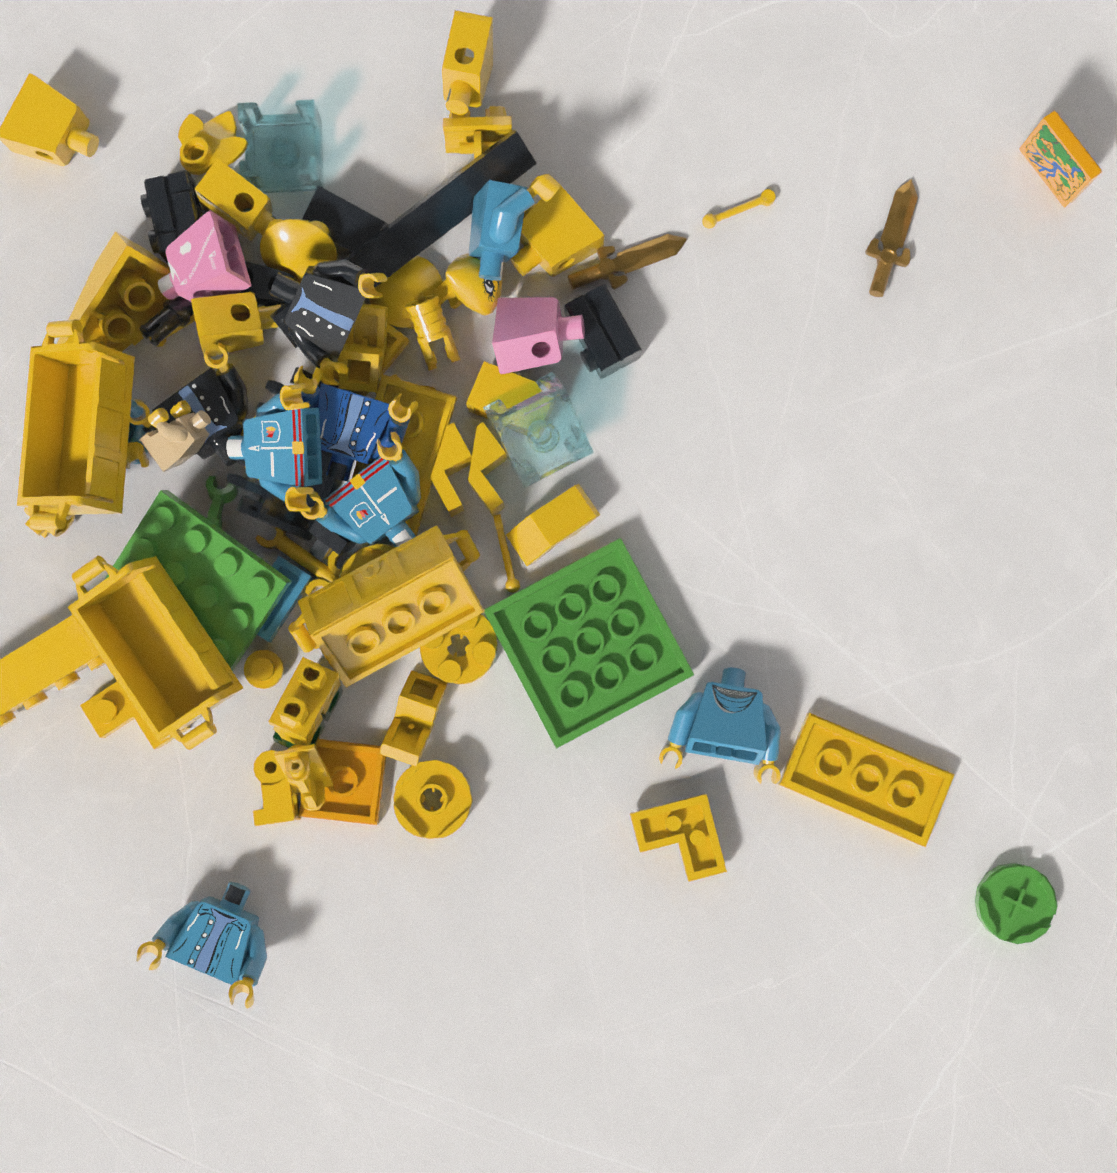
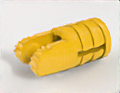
[405,294,461,371]

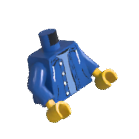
[294,366,418,482]

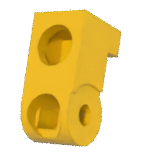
[253,750,301,826]

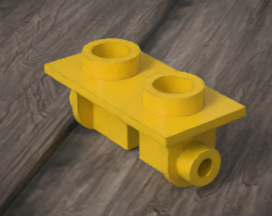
[274,744,334,811]

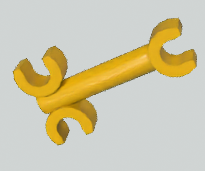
[255,526,343,595]

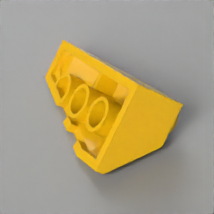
[57,231,174,352]

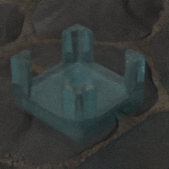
[237,99,324,193]
[483,372,594,488]

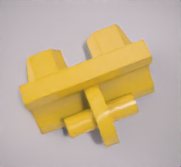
[443,106,512,158]

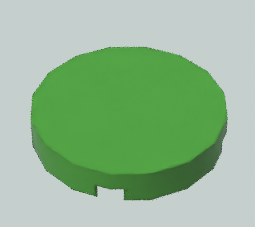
[975,863,1058,944]

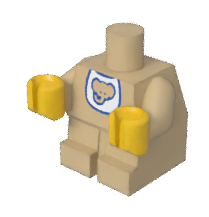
[139,400,211,472]

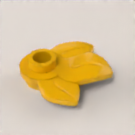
[178,111,248,175]

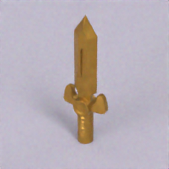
[865,179,918,297]
[568,234,688,290]

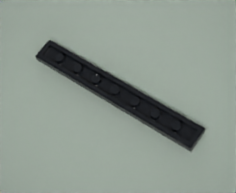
[270,130,537,348]

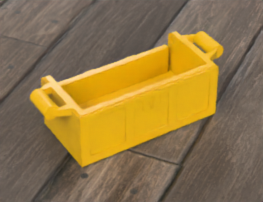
[17,319,135,530]
[288,525,485,688]
[68,555,244,750]

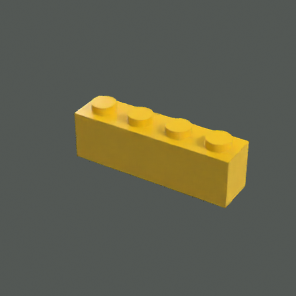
[0,615,105,728]

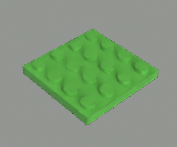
[105,490,292,671]
[484,538,694,749]

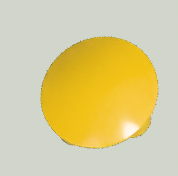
[260,219,337,283]
[369,255,443,330]

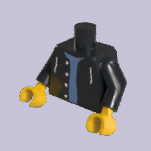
[269,259,387,386]
[130,342,249,466]

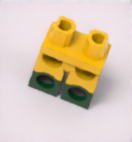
[268,657,343,748]

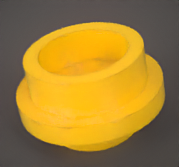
[244,650,284,689]

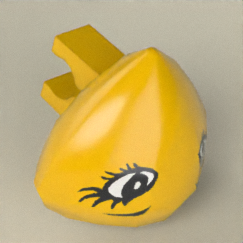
[433,253,503,316]

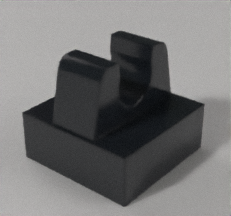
[309,521,356,562]

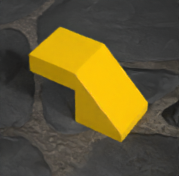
[339,304,388,393]
[430,422,472,517]
[468,422,507,516]
[506,483,600,566]
[379,670,448,767]

